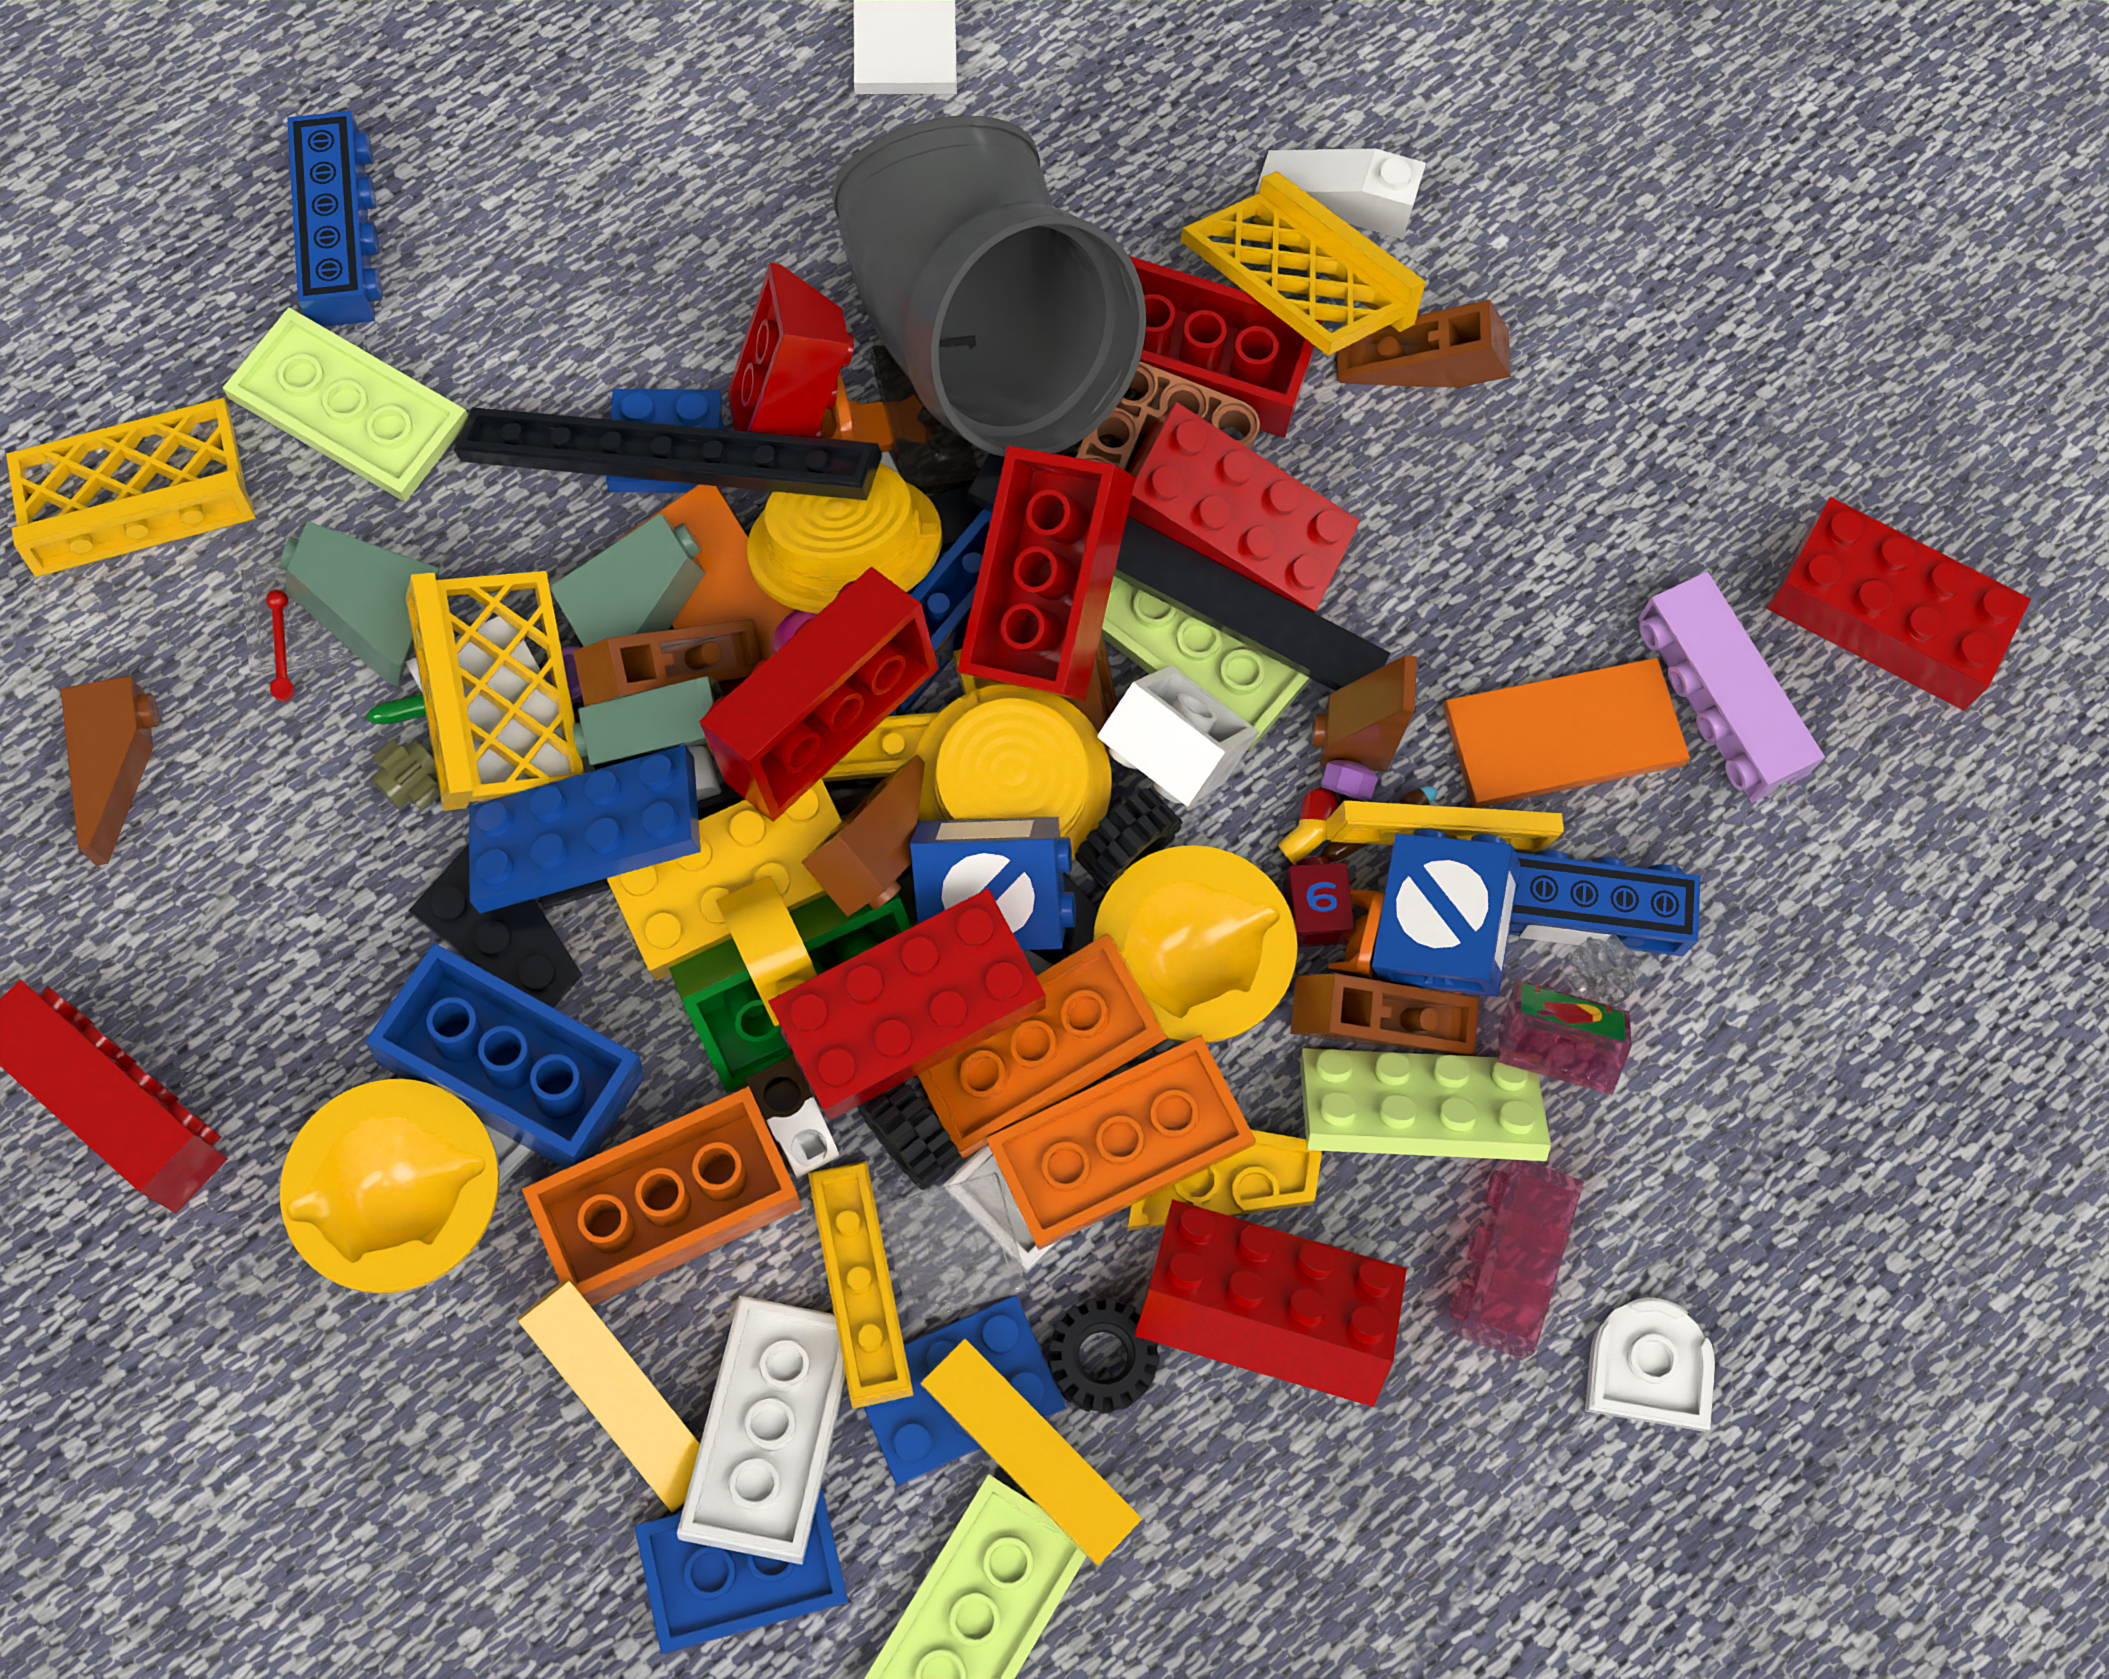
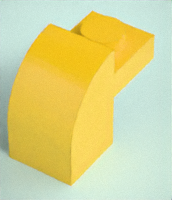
[716,875,817,1027]

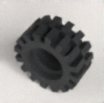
[1075,787,1183,892]
[857,1082,962,1190]
[1048,1297,1160,1414]

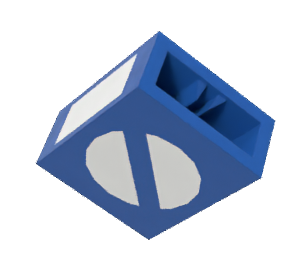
[910,817,1076,950]
[1372,829,1520,997]

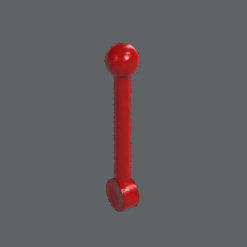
[265,589,296,702]

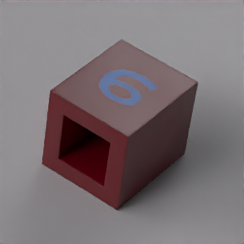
[1283,857,1354,947]

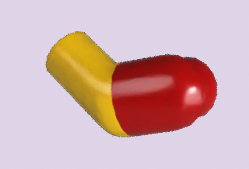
[1277,787,1339,865]

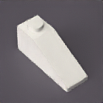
[1255,148,1426,239]

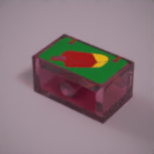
[1498,979,1632,1095]

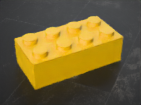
[607,779,842,981]

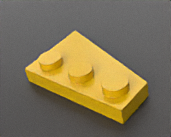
[1127,1129,1322,1231]

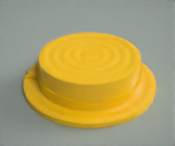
[747,463,942,614]
[914,684,1112,861]
[1093,845,1297,1044]
[280,1079,499,1294]

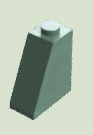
[549,513,706,647]
[279,521,440,686]
[573,676,724,767]

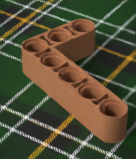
[1076,362,1260,472]

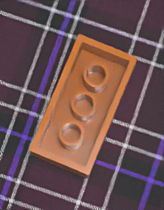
[521,1086,802,1306]

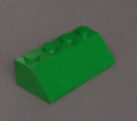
[669,893,912,1092]

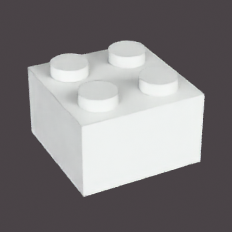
[1097,665,1260,807]

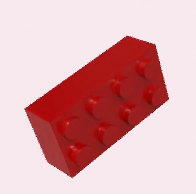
[1128,255,1323,438]
[1127,402,1360,613]
[957,445,1136,701]
[1766,496,2031,711]
[699,566,939,822]
[768,888,1046,1121]
[0,979,228,1214]
[1135,1199,1407,1407]

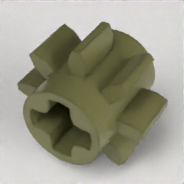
[370,739,440,810]

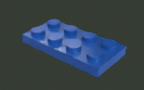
[469,745,701,914]

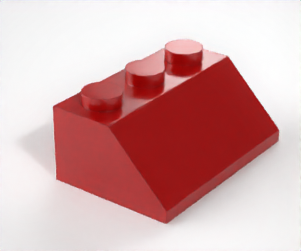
[727,262,854,438]

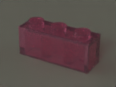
[1449,1160,1584,1360]

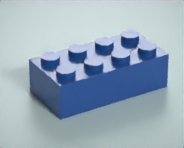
[365,943,644,1169]

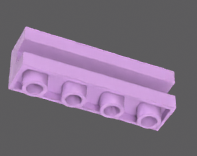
[1638,571,1825,803]

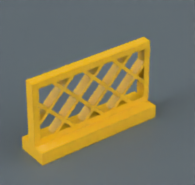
[1180,171,1426,356]
[6,397,256,577]
[405,571,585,811]

